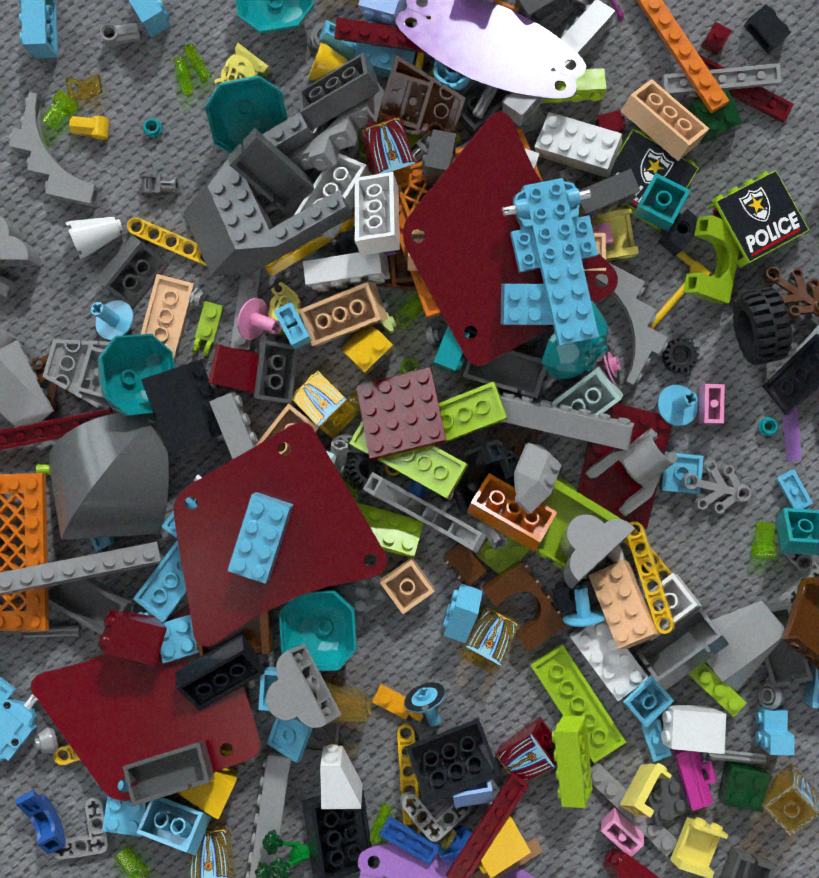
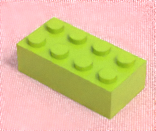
[552,716,593,808]

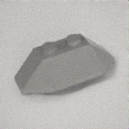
[514,443,562,514]

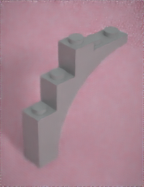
[286,83,384,171]
[8,92,100,207]
[595,262,668,386]
[363,472,487,553]

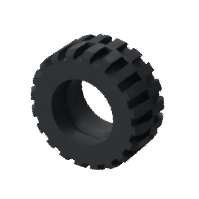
[733,287,793,365]

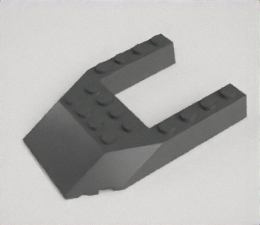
[184,112,353,277]

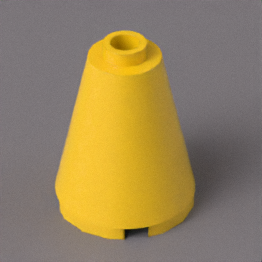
[308,42,349,81]

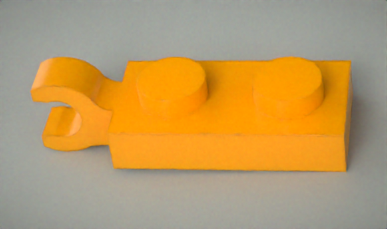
[372,684,424,722]

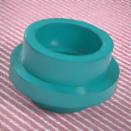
[143,118,163,138]
[758,417,778,436]

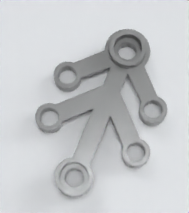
[681,460,751,514]

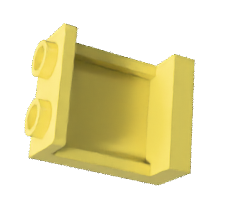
[591,206,639,261]
[619,763,672,818]
[670,817,728,878]

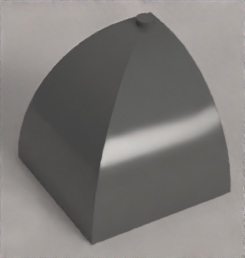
[48,413,169,540]

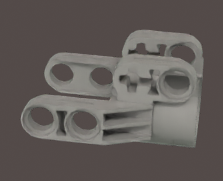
[585,428,678,516]

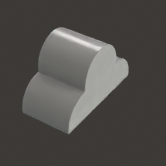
[0,216,41,267]
[561,515,635,589]
[266,644,342,728]

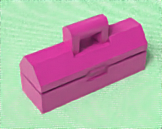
[672,749,717,811]

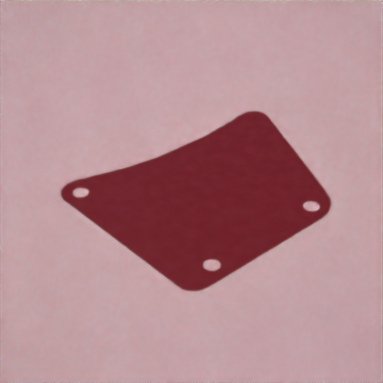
[403,111,618,366]
[173,422,387,647]
[31,604,261,801]

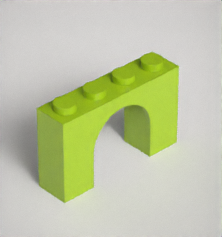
[683,215,740,304]

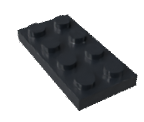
[762,334,819,415]

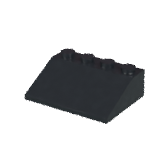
[141,359,223,454]
[404,718,500,805]
[302,789,375,878]

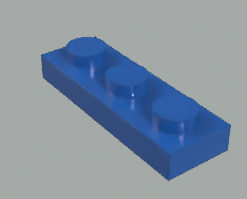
[379,816,439,865]

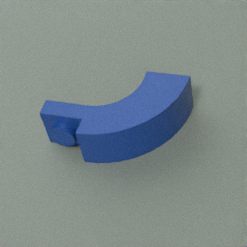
[16,790,66,855]

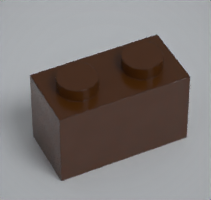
[444,542,487,586]

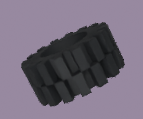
[661,338,699,373]
[344,453,381,491]

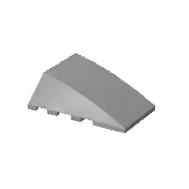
[42,339,117,414]
[0,340,54,427]
[706,600,785,692]

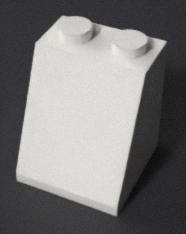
[661,705,726,754]
[320,744,363,809]

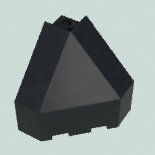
[451,440,520,516]

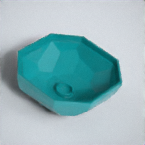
[235,0,315,34]
[204,75,288,154]
[541,301,608,379]
[98,334,175,416]
[279,590,357,671]

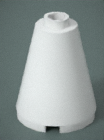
[65,217,123,259]

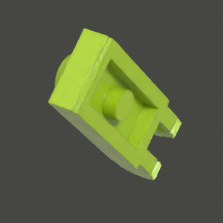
[192,301,224,357]

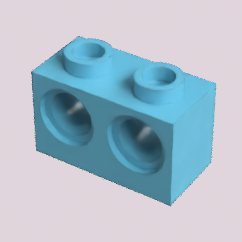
[274,302,312,350]

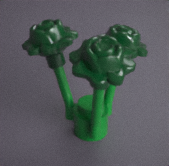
[255,830,310,878]

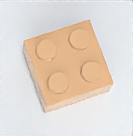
[380,558,435,614]

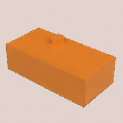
[467,473,557,552]

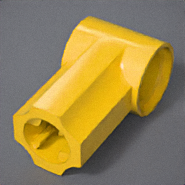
[69,116,110,140]

